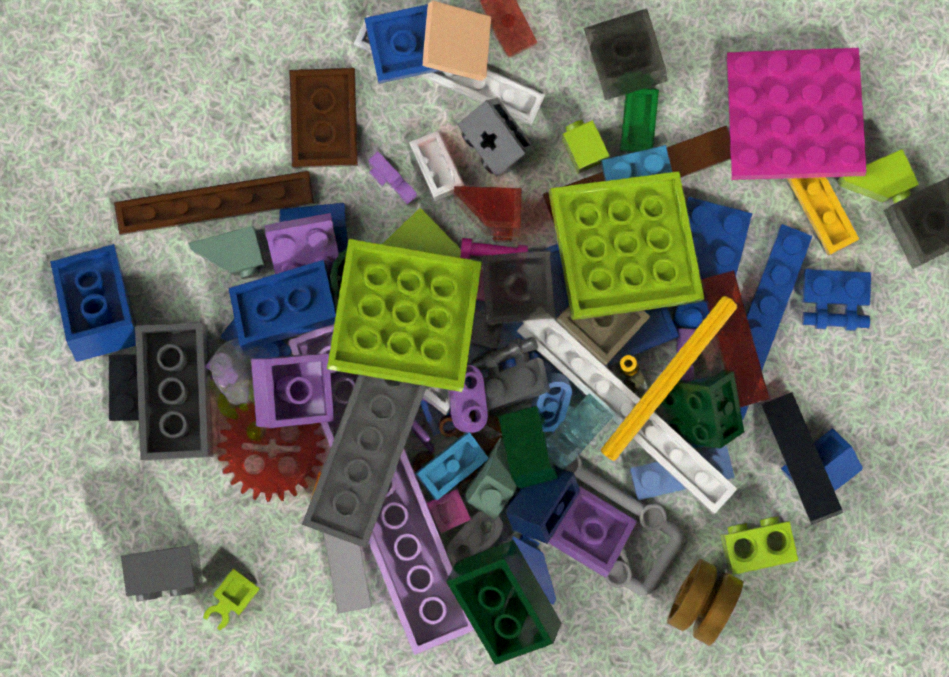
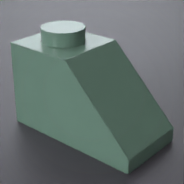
[189,226,266,279]
[463,437,517,520]

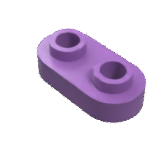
[448,365,488,433]

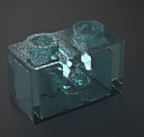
[546,393,613,469]

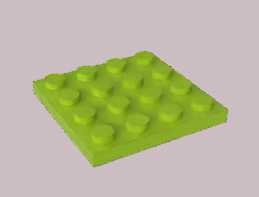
[549,171,705,320]
[327,239,482,392]

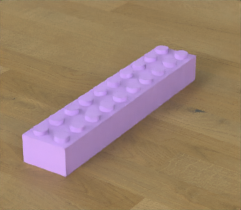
[288,324,474,655]

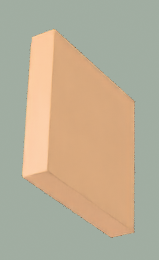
[422,0,491,81]

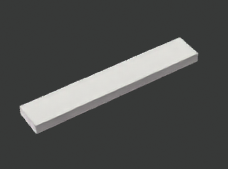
[354,15,545,126]

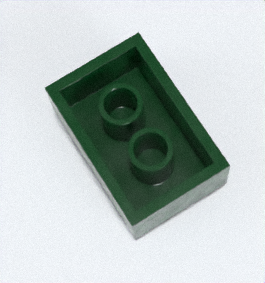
[446,539,562,665]

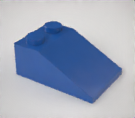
[50,244,137,362]

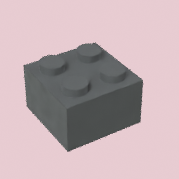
[121,544,203,602]

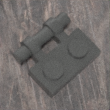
[473,336,551,413]

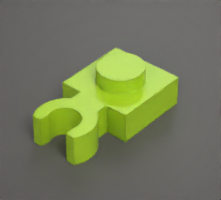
[203,568,261,631]

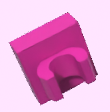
[427,489,471,533]

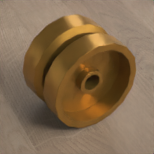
[666,558,744,646]

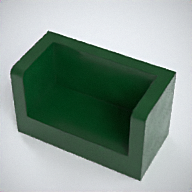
[498,406,558,489]

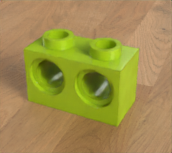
[720,516,799,575]

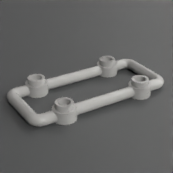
[504,444,684,595]

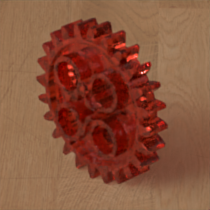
[217,398,326,502]

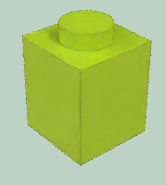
[561,119,609,174]

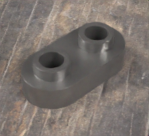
[447,511,503,565]

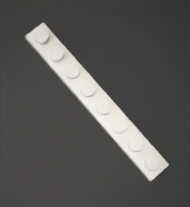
[517,307,737,514]

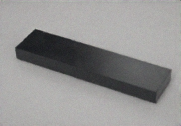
[761,392,843,525]

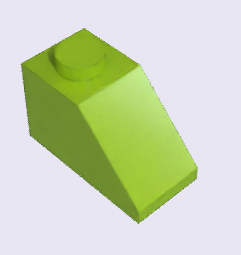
[837,149,919,204]

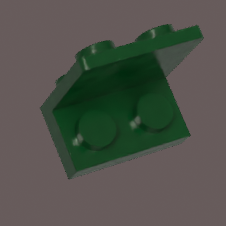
[661,370,745,449]

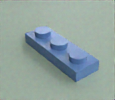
[629,445,735,500]

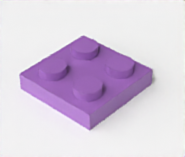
[265,213,339,277]
[548,487,637,578]

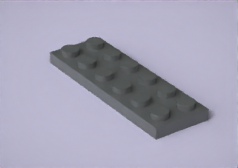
[302,375,427,548]

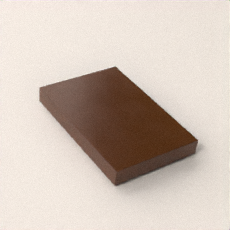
[289,68,358,168]

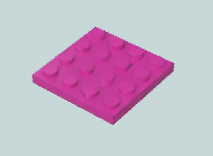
[726,48,866,180]

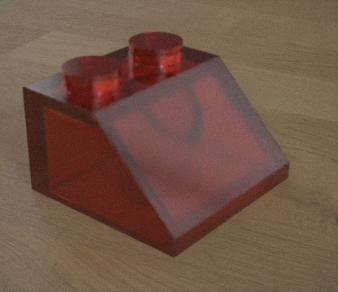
[454,186,522,242]

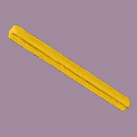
[601,296,737,461]

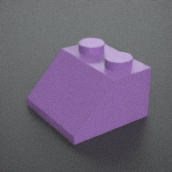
[251,353,334,428]

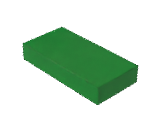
[620,86,659,153]

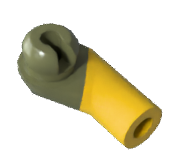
[620,355,645,393]

